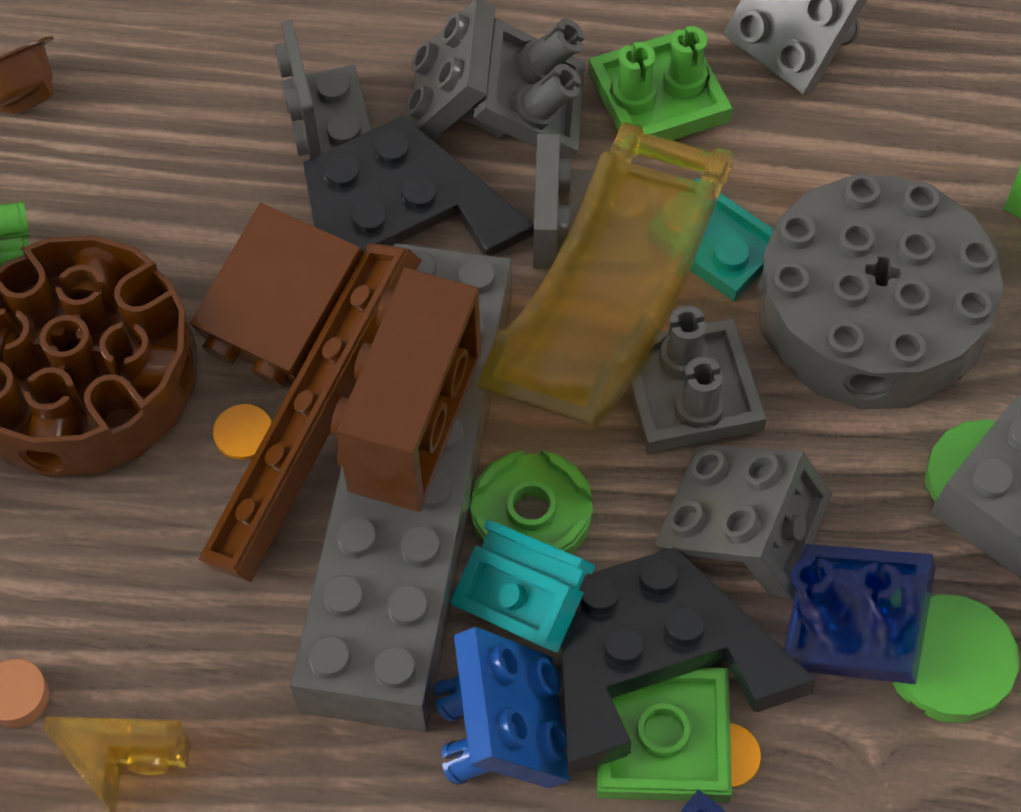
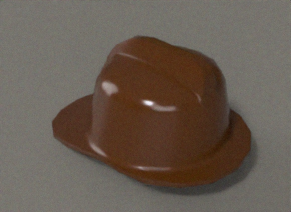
[0,36,54,114]

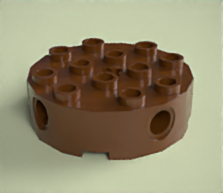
[0,235,197,477]

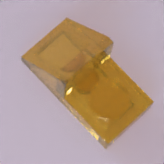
[44,717,190,812]

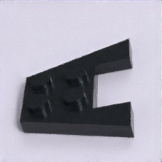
[303,116,534,256]
[560,547,816,776]

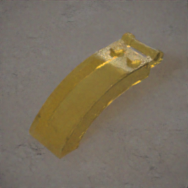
[477,122,734,427]

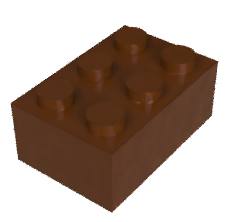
[331,267,482,513]

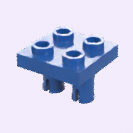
[434,627,571,788]

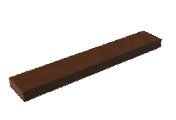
[198,243,422,583]

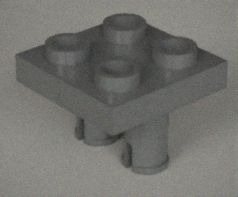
[406,0,505,141]
[723,0,867,94]
[473,18,585,158]
[618,305,767,454]

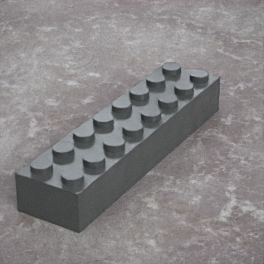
[290,243,512,733]

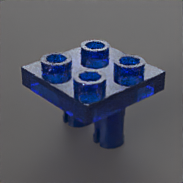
[784,544,936,684]

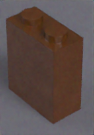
[189,202,363,388]

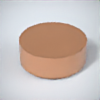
[0,659,50,728]

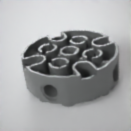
[757,174,1004,409]

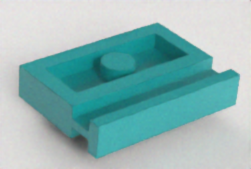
[649,178,774,302]
[450,519,596,653]

